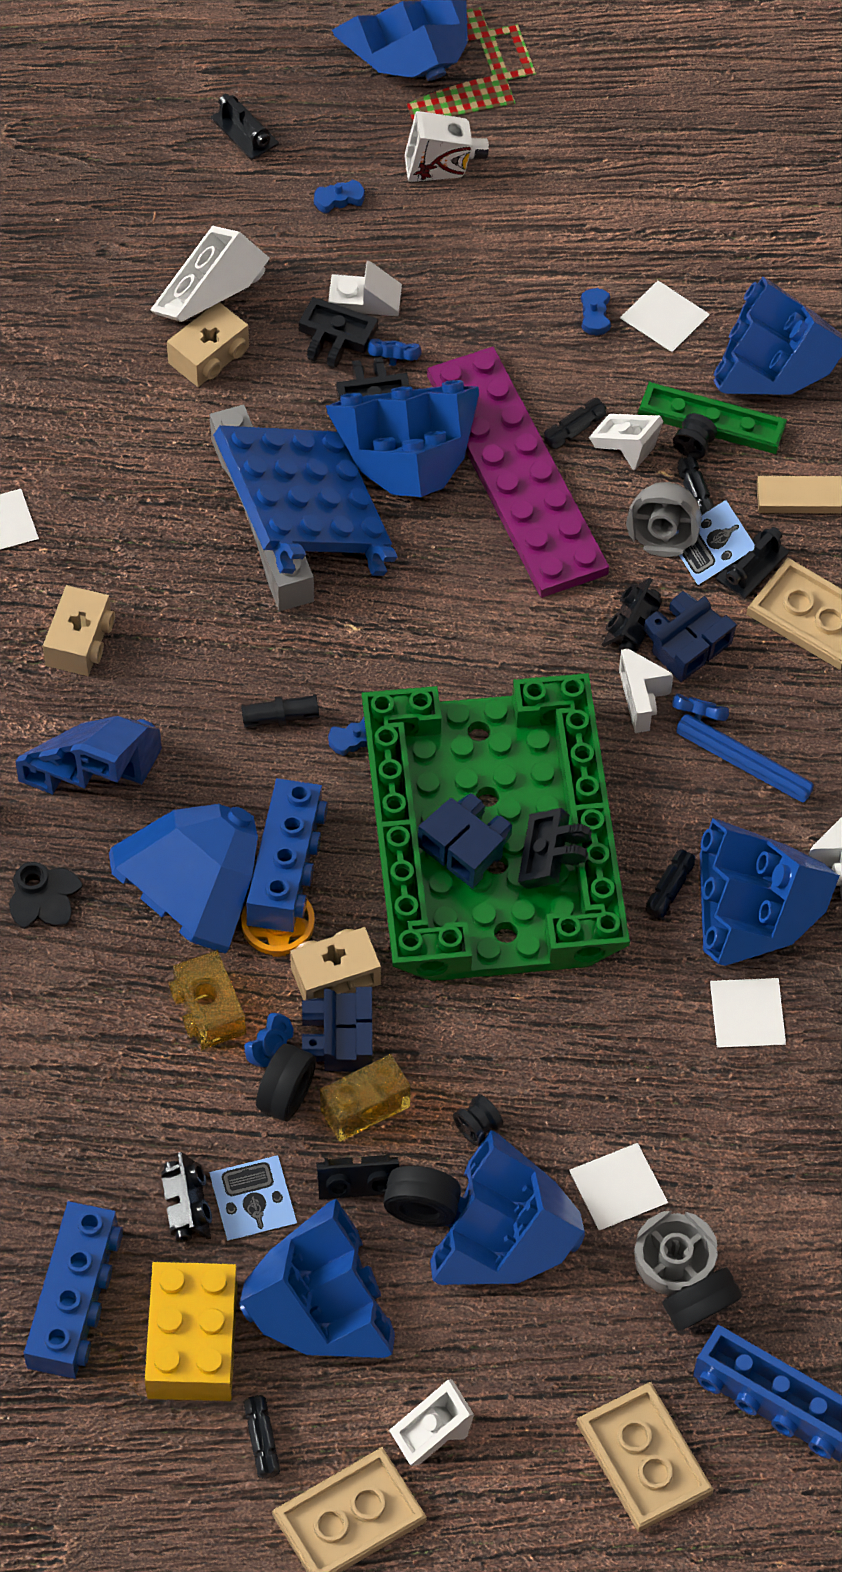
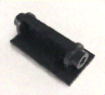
[211,94,279,161]
[715,527,790,600]
[602,578,662,652]
[161,1152,212,1242]
[316,1153,399,1200]

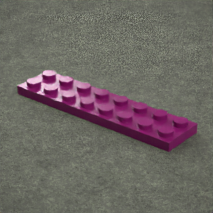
[427,346,609,598]

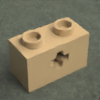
[167,302,249,387]
[43,585,115,676]
[290,927,381,1000]

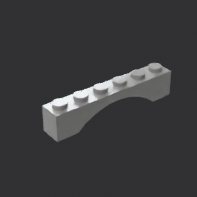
[209,404,314,612]

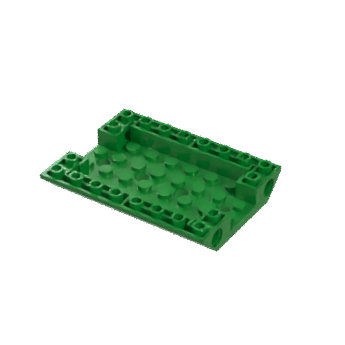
[361,673,630,981]

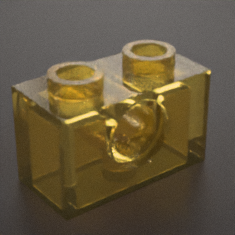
[169,950,246,1050]
[320,1054,411,1142]

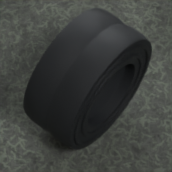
[256,1044,316,1122]
[384,1166,461,1227]
[662,1267,743,1331]

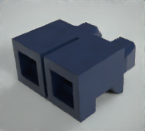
[643,591,737,683]
[418,793,512,889]
[302,987,372,1073]

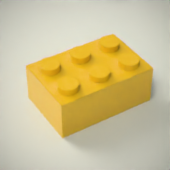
[145,1262,238,1401]

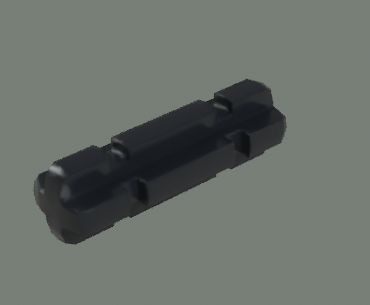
[544,398,607,449]
[677,456,715,515]
[645,849,696,919]
[244,1395,280,1479]

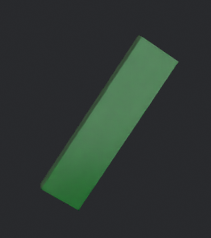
[638,382,787,454]

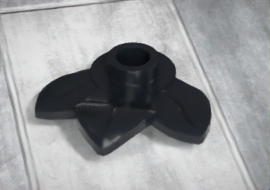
[9,862,83,929]

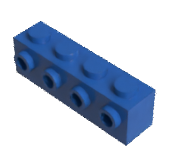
[247,778,328,933]
[23,1201,123,1379]
[693,1324,842,1462]

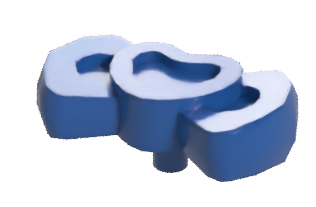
[314,180,365,214]
[580,288,612,336]
[367,339,422,366]
[672,694,729,721]
[328,717,367,756]
[244,1013,294,1068]

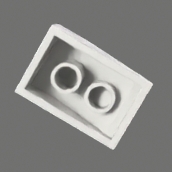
[150,226,270,322]

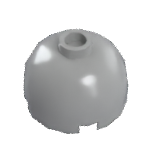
[626,482,702,557]
[634,1211,718,1296]

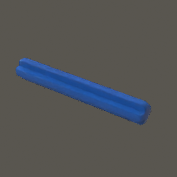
[676,714,814,802]

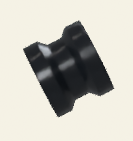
[673,413,718,459]
[453,1094,503,1146]

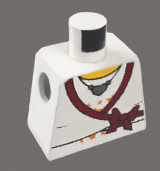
[404,111,489,182]

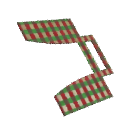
[407,7,536,121]

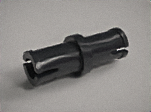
[241,694,320,729]

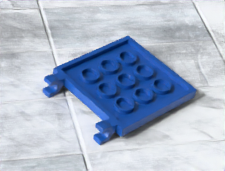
[213,425,398,576]

